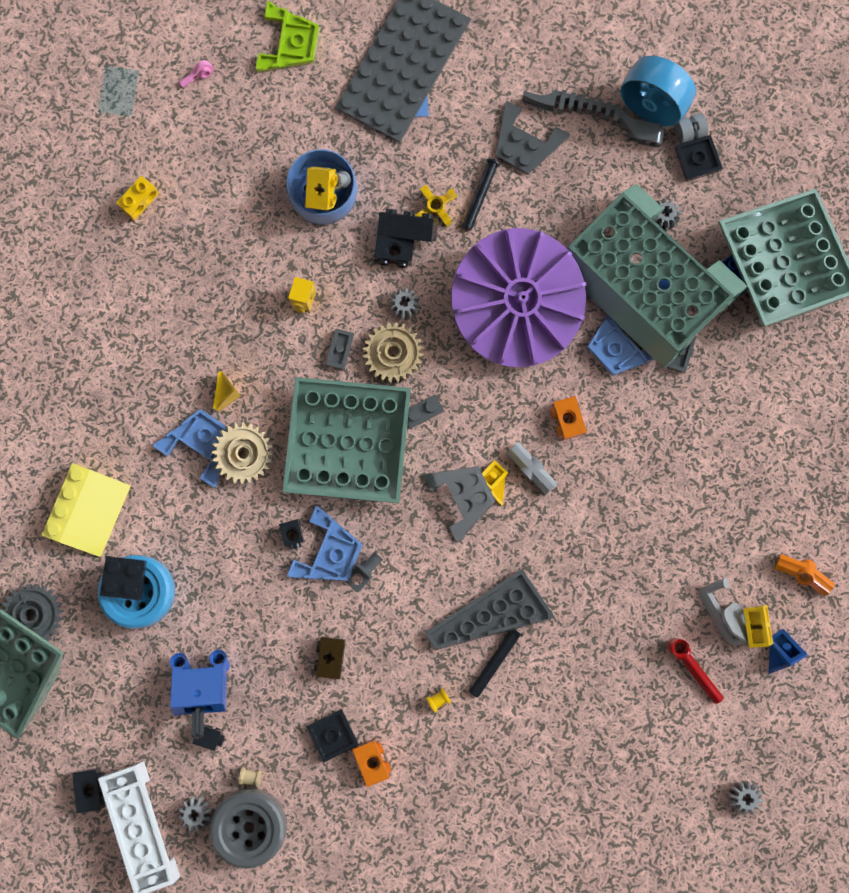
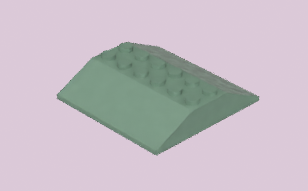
[718,189,849,327]
[283,377,411,503]
[0,609,64,739]

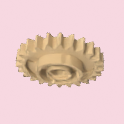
[363,322,424,383]
[210,422,273,484]

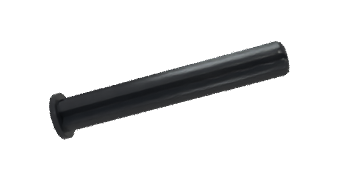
[462,158,500,231]
[469,629,523,698]

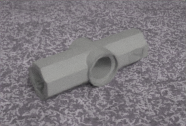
[506,442,557,495]

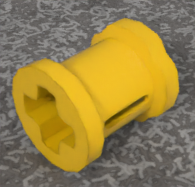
[426,687,452,713]

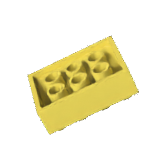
[42,463,131,557]

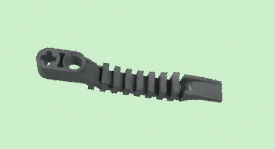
[522,90,665,148]

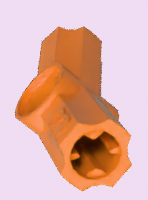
[775,554,835,596]

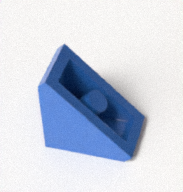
[768,629,807,674]

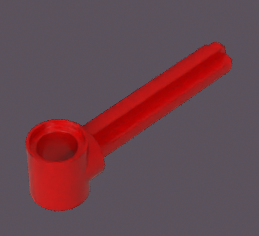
[667,638,724,704]

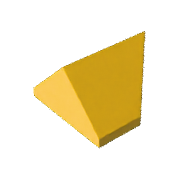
[213,371,241,412]
[482,460,509,506]

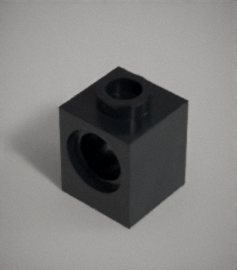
[279,519,305,550]
[192,724,225,751]

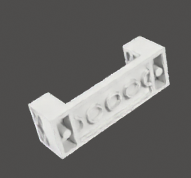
[98,761,180,893]

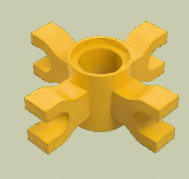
[416,184,457,227]

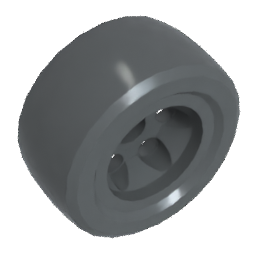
[210,788,287,869]

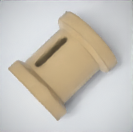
[238,767,262,789]

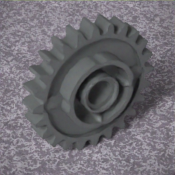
[2,584,64,641]

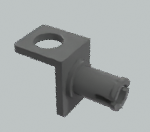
[346,551,383,592]

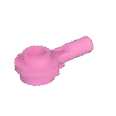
[179,60,213,87]

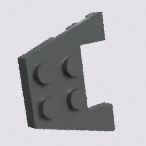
[496,101,570,174]
[423,466,496,542]

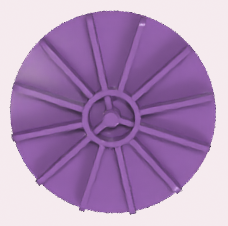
[451,228,587,367]

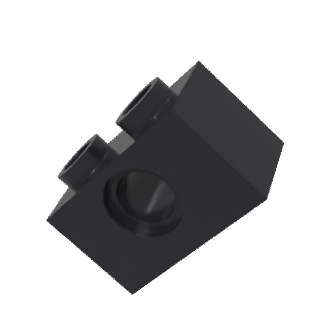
[374,235,415,268]
[72,767,106,814]

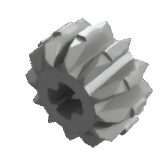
[654,198,682,231]
[389,287,421,320]
[728,780,763,816]
[178,797,213,832]

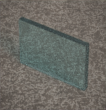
[99,66,140,116]

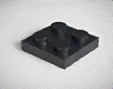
[674,135,723,182]
[100,556,147,601]
[306,709,359,763]

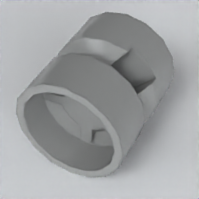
[674,112,708,143]

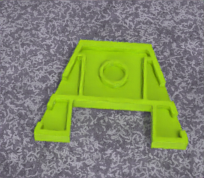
[256,1,319,72]

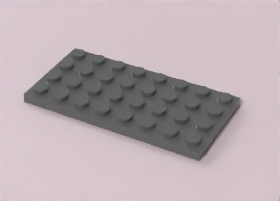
[336,0,471,143]

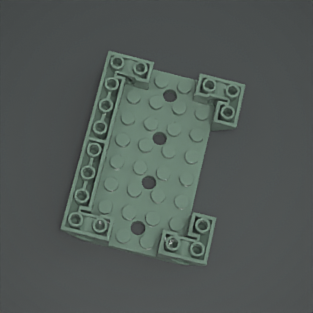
[567,184,748,369]

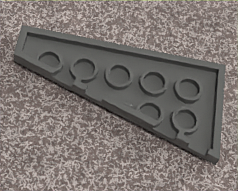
[425,569,555,650]

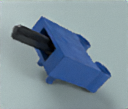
[170,650,230,739]

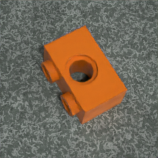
[550,396,587,441]
[352,739,392,787]

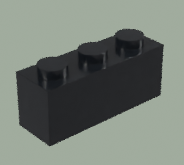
[377,208,439,242]

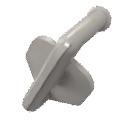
[699,578,748,646]

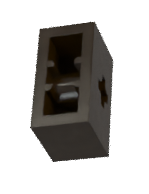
[314,637,346,680]

